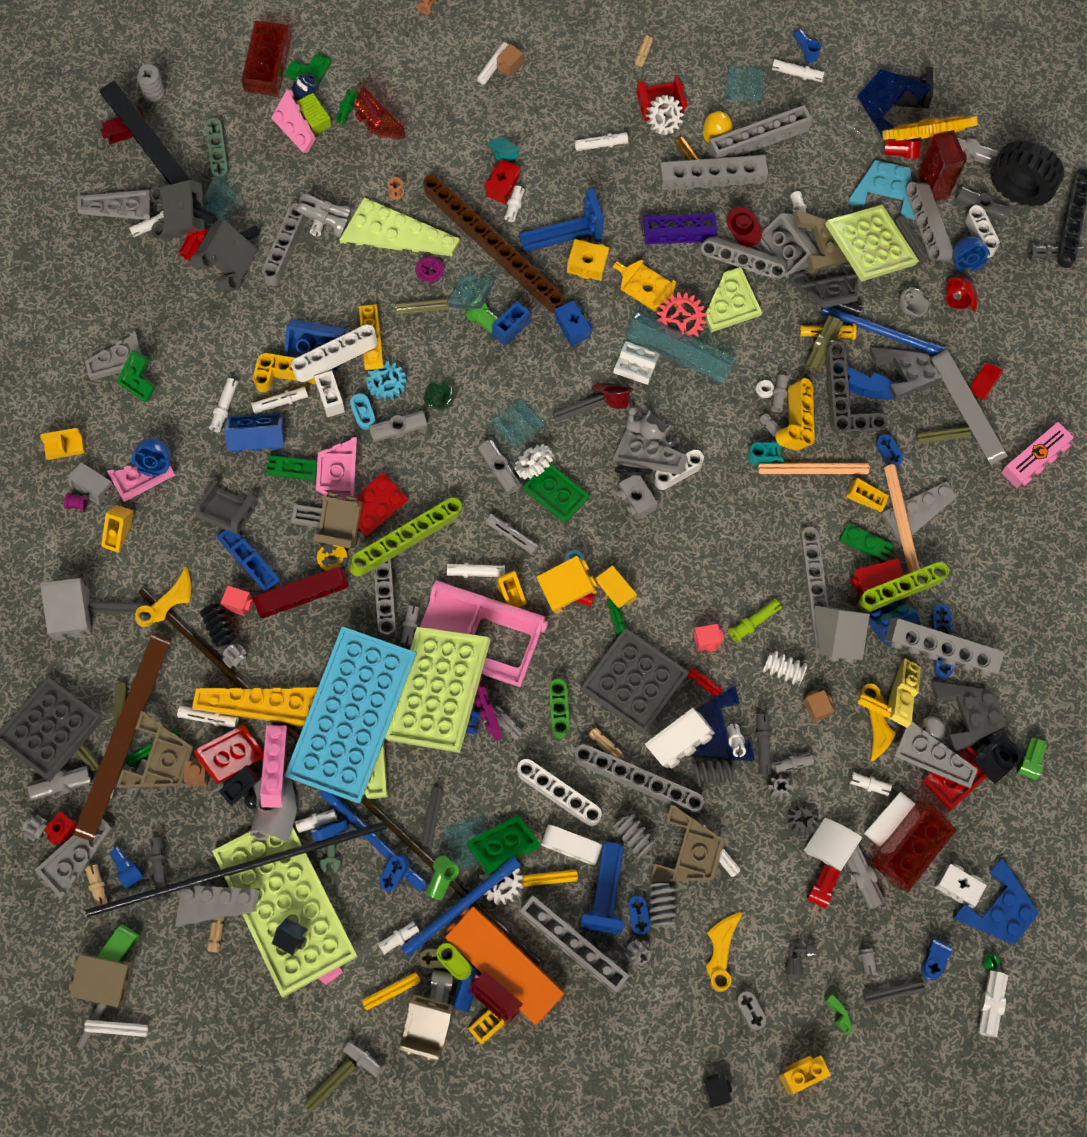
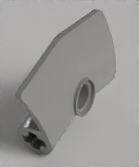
[250,777,297,842]

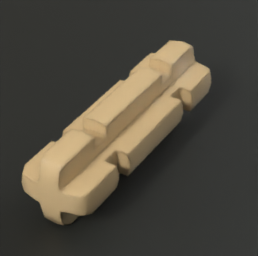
[635,35,653,67]
[589,728,622,759]
[207,917,225,953]

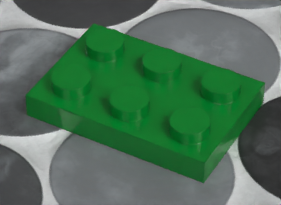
[522,463,590,524]
[466,815,540,875]

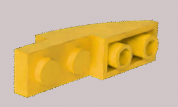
[359,304,384,370]

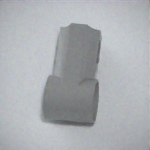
[430,970,454,1004]

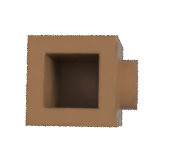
[497,44,523,77]
[803,690,834,723]
[184,759,209,786]

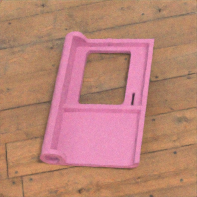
[410,581,548,687]

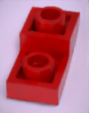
[970,363,1004,401]

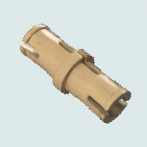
[85,865,109,907]

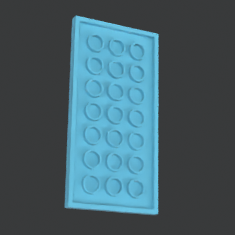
[284,626,417,804]

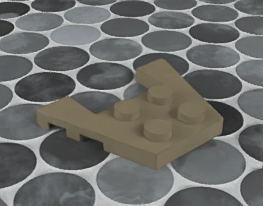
[793,210,849,273]
[116,711,193,788]
[650,805,725,882]

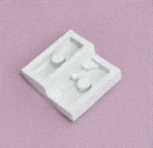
[613,341,660,385]
[804,818,862,871]

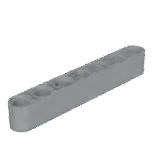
[931,349,1008,465]
[574,744,704,814]

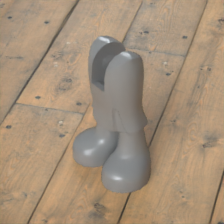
[296,194,350,237]

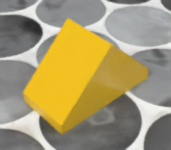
[497,571,527,608]

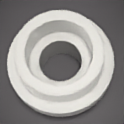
[756,380,774,398]

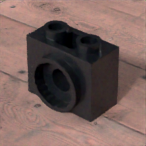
[972,733,1026,784]

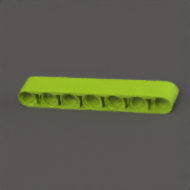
[350,498,462,576]

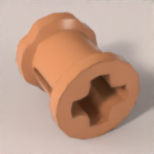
[417,0,437,15]
[387,177,404,200]

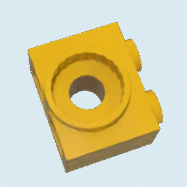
[567,239,609,281]
[779,1055,831,1095]

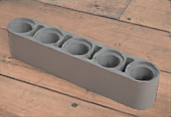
[906,182,953,261]
[262,203,307,286]
[701,236,788,279]
[373,553,396,640]

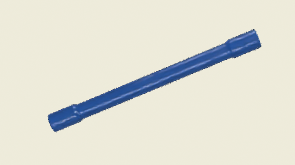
[821,307,945,355]
[320,791,428,892]
[401,856,521,957]

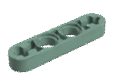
[206,118,229,181]

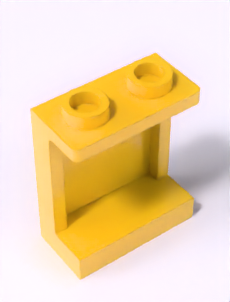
[537,556,598,614]

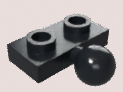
[218,765,260,809]

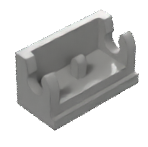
[68,462,112,506]

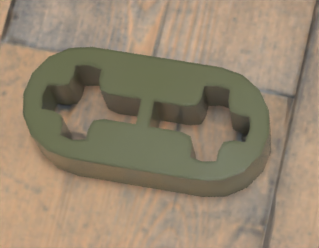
[419,949,453,969]

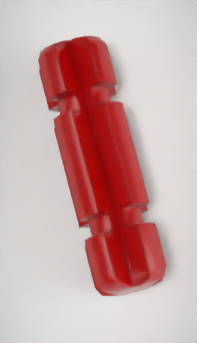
[687,668,723,698]

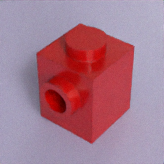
[43,812,77,845]

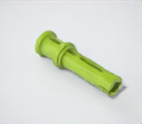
[728,599,782,643]

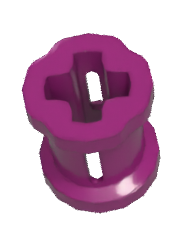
[64,492,88,512]

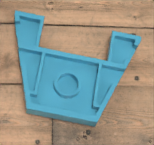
[848,160,915,219]

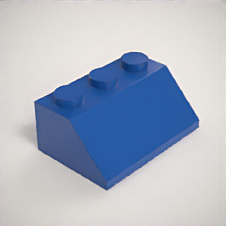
[284,319,346,370]
[224,413,285,453]

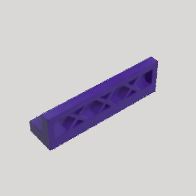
[644,214,717,245]

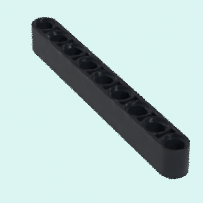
[99,80,207,206]

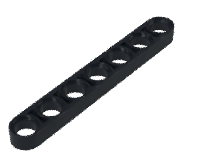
[1057,168,1087,268]

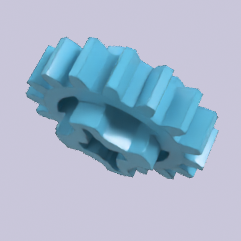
[366,361,407,401]

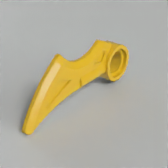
[135,567,191,627]
[859,684,896,761]
[706,913,742,992]

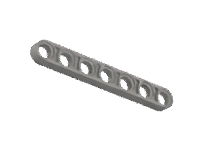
[801,527,828,653]

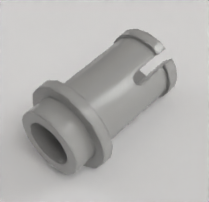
[859,948,878,975]

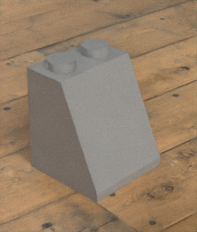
[40,578,91,641]
[814,605,870,663]

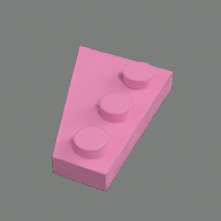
[107,466,175,502]

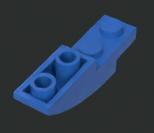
[833,365,903,400]

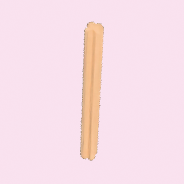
[758,463,870,474]
[884,464,919,573]

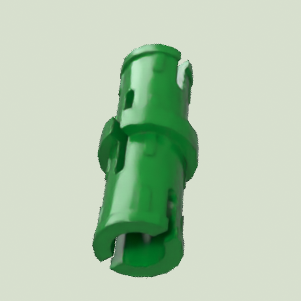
[335,89,357,125]

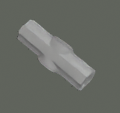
[942,135,998,166]
[369,411,427,442]
[478,440,521,495]
[27,766,92,800]
[846,846,886,910]

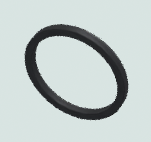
[615,465,653,476]

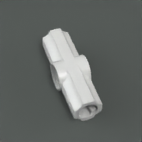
[978,971,1008,1038]

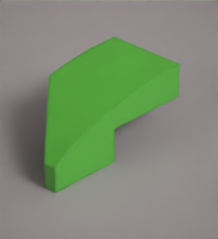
[824,994,852,1035]

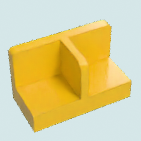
[40,428,85,460]
[595,565,637,608]

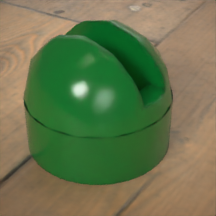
[982,954,1000,971]

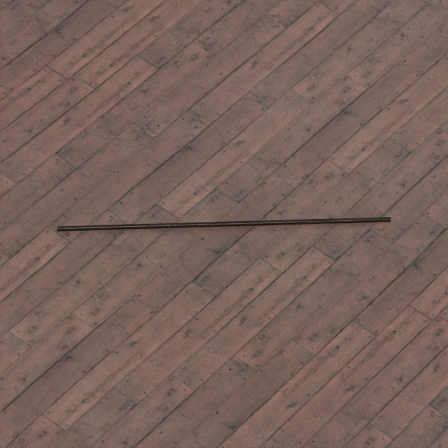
[138,588,541,965]

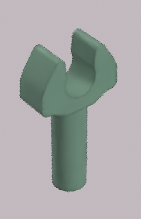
[320,836,341,874]

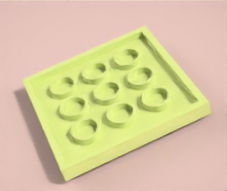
[825,205,919,282]

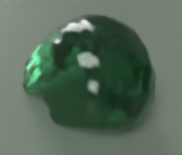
[423,382,455,410]

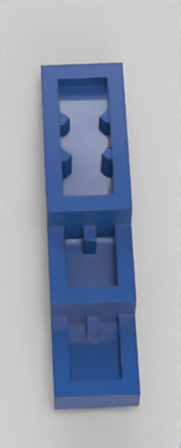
[217,530,280,592]

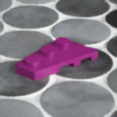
[474,678,502,741]

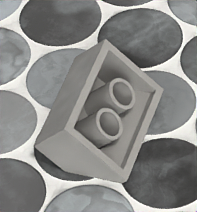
[760,213,821,278]

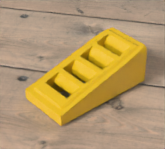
[845,478,889,512]
[468,1009,504,1045]

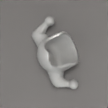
[626,408,680,448]

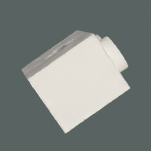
[314,371,345,418]
[935,864,987,909]

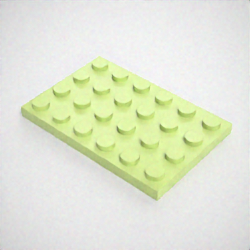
[385,627,491,753]

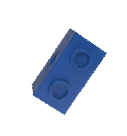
[492,301,530,346]
[554,301,592,346]

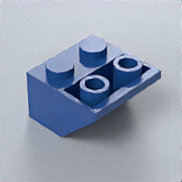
[866,600,921,647]

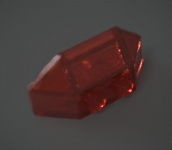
[355,82,405,139]

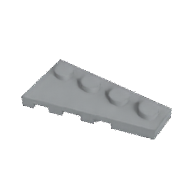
[77,190,151,220]
[613,429,688,474]
[881,482,956,546]
[894,722,978,788]
[175,886,259,927]

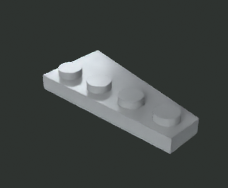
[35,818,112,900]

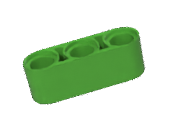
[549,679,570,739]
[97,924,140,963]

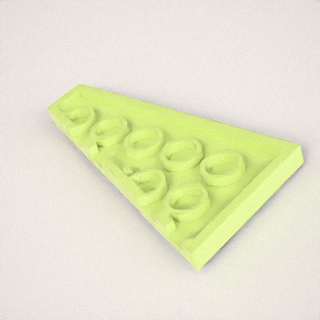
[340,198,460,256]

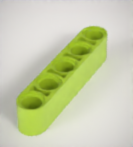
[858,562,949,612]

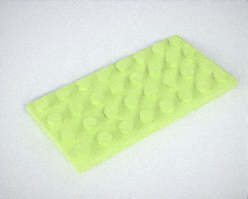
[212,828,358,998]

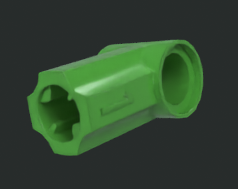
[465,299,499,334]
[1016,738,1047,781]
[426,855,459,900]

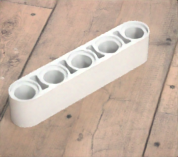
[291,325,378,382]
[517,759,602,826]

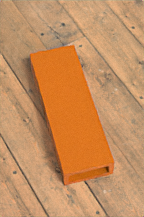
[445,907,566,1025]

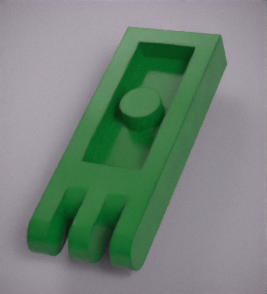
[265,456,318,481]
[839,523,894,562]

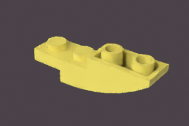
[887,658,921,728]

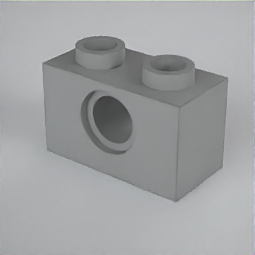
[617,475,658,520]

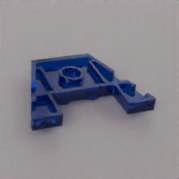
[857,69,932,141]
[692,686,755,762]

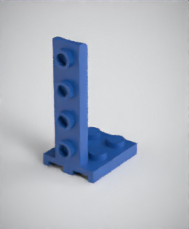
[519,188,604,252]
[580,841,625,936]

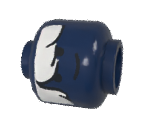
[292,74,318,99]

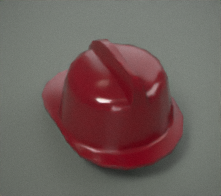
[727,207,762,247]
[591,383,634,409]

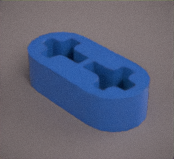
[876,434,903,468]
[311,819,349,842]
[379,854,409,891]
[628,896,650,936]

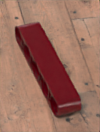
[253,567,349,618]

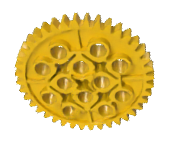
[882,115,978,141]

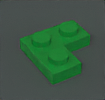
[284,54,332,85]
[116,350,156,402]

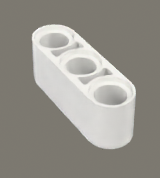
[965,205,1000,258]
[654,450,704,490]
[864,792,916,847]
[541,825,602,865]

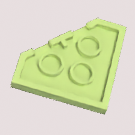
[704,267,762,332]

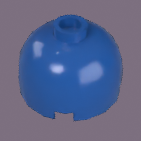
[952,236,990,273]
[131,438,171,477]

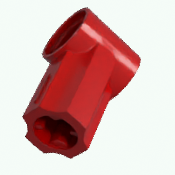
[885,138,921,159]
[179,228,209,261]
[806,865,840,909]

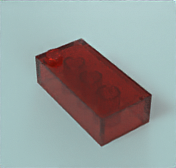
[241,20,292,97]
[917,130,967,202]
[870,801,957,892]

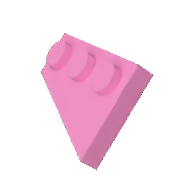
[271,90,316,153]

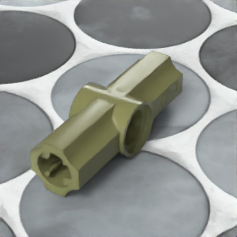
[805,316,843,373]

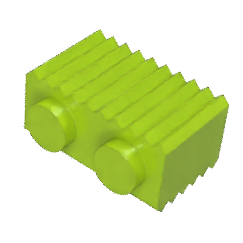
[295,93,331,136]

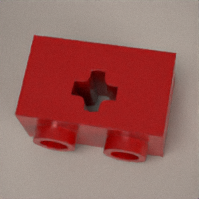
[484,159,520,204]

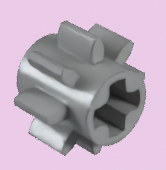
[222,644,247,668]
[767,775,793,801]
[22,815,48,842]
[625,939,652,966]

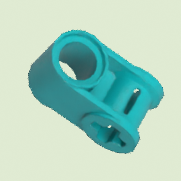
[747,442,784,465]

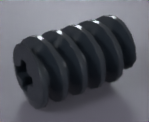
[200,603,237,647]

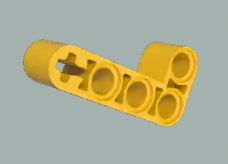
[253,353,329,392]
[775,378,815,451]

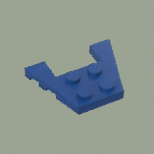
[953,859,1039,945]

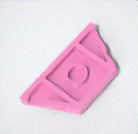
[316,437,357,499]

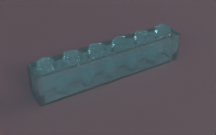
[626,312,737,384]

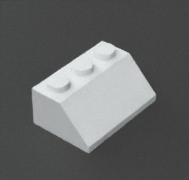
[645,708,714,769]

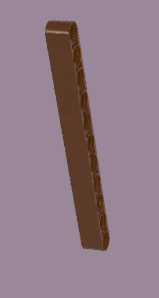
[423,175,563,313]
[73,634,171,842]

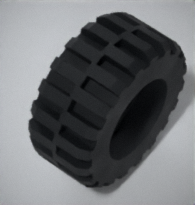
[990,140,1064,207]

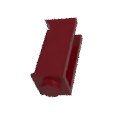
[100,107,146,145]
[469,971,523,1028]

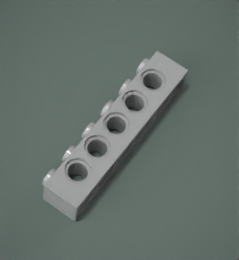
[707,105,812,159]
[659,155,768,191]
[884,618,1004,677]
[519,895,629,994]

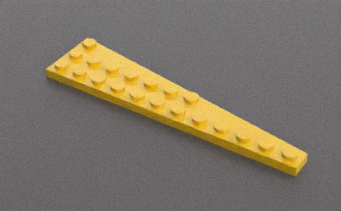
[192,687,318,726]

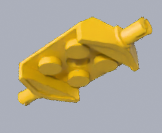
[613,260,677,312]

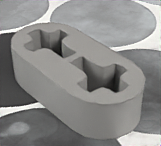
[736,992,766,1031]

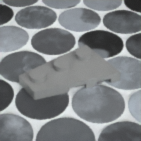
[85,331,142,381]

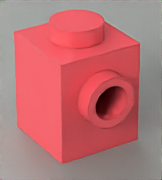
[221,586,253,616]
[693,624,724,652]

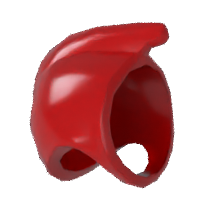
[945,277,978,312]

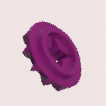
[415,256,444,284]

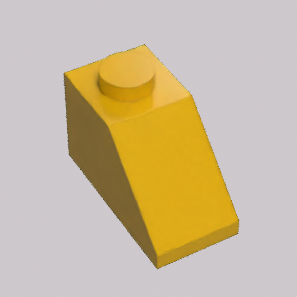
[101,505,133,553]

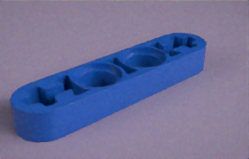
[932,604,954,679]

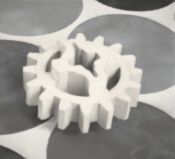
[646,95,684,135]
[514,444,554,479]
[479,868,524,905]

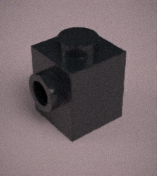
[271,918,308,956]
[702,1074,733,1108]

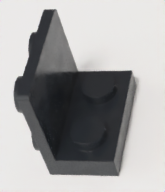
[894,66,933,109]

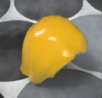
[703,111,732,143]

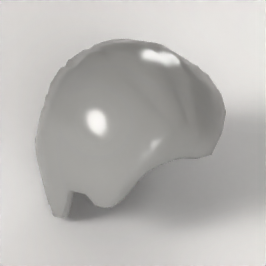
[899,287,929,317]

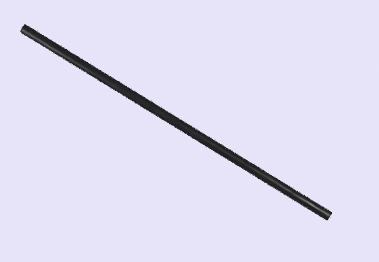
[85,821,388,917]

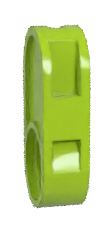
[436,943,472,980]

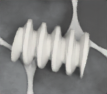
[763,651,807,686]

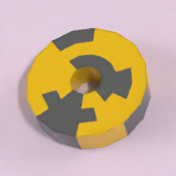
[317,544,348,571]

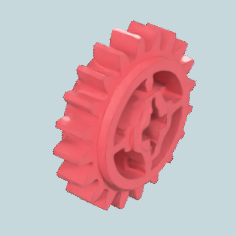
[656,292,707,343]

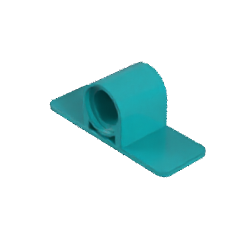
[487,137,521,163]

